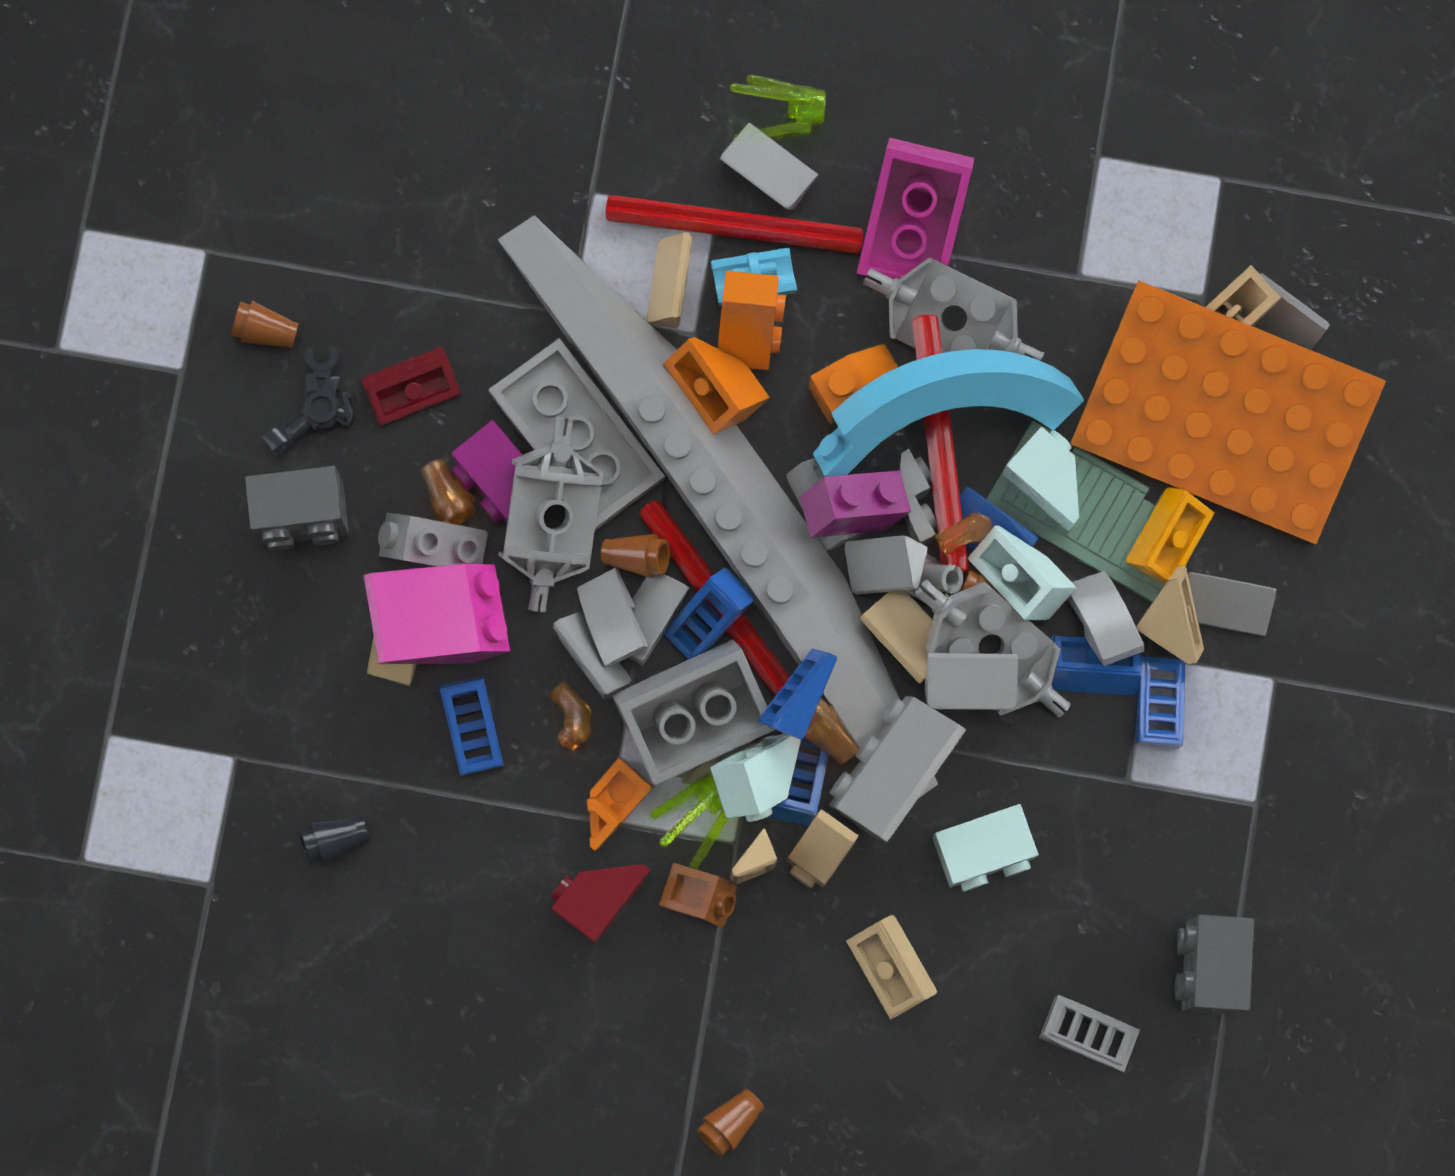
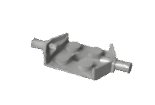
[863,258,1044,360]
[498,416,603,612]
[915,580,1070,718]

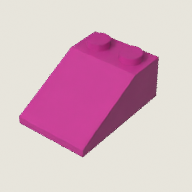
[857,138,974,279]
[364,564,510,664]

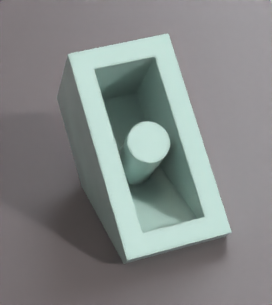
[1002,427,1079,532]
[968,526,1077,620]
[710,734,801,822]

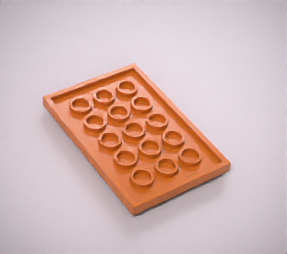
[1070,280,1386,544]

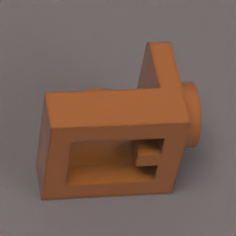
[659,863,737,928]

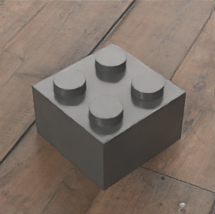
[245,466,349,551]
[1175,914,1254,1015]

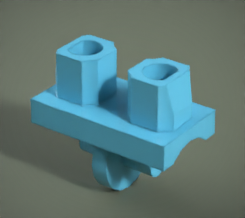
[711,248,797,306]

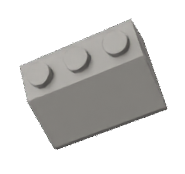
[612,639,774,786]
[829,696,966,842]

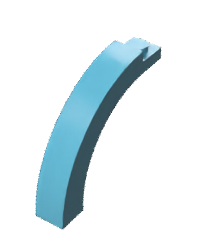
[813,349,1084,477]

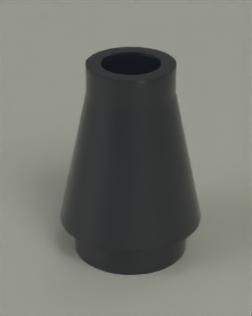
[299,816,369,865]

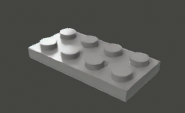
[488,338,665,531]

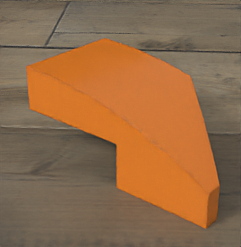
[587,757,655,851]

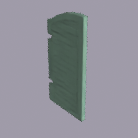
[986,421,1164,603]

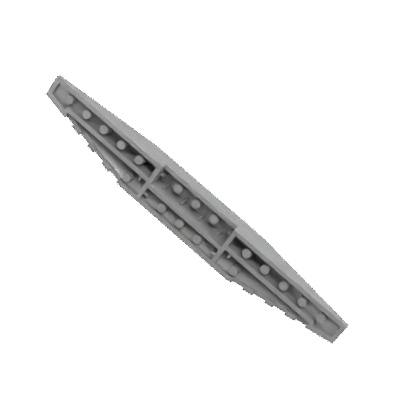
[498,216,938,799]

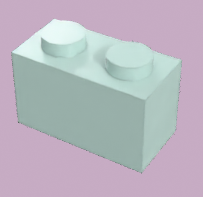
[932,804,1039,892]

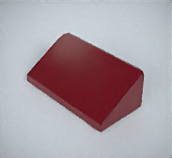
[361,347,461,426]

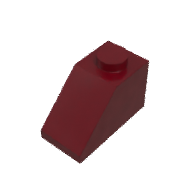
[551,864,651,944]

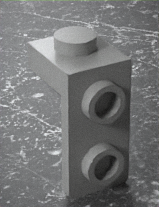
[378,513,488,566]

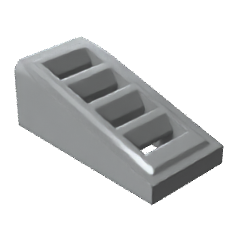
[1039,995,1140,1072]

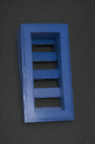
[663,568,755,660]
[758,648,837,740]
[1135,656,1186,749]
[439,676,504,776]
[769,729,833,827]

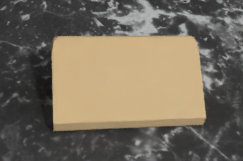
[646,232,692,328]
[860,591,932,683]
[731,829,777,885]
[846,915,937,1020]

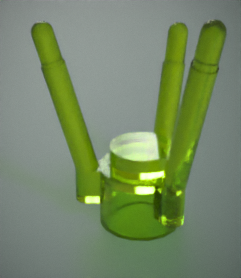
[729,74,826,140]
[651,774,729,870]

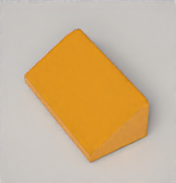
[1126,487,1215,585]

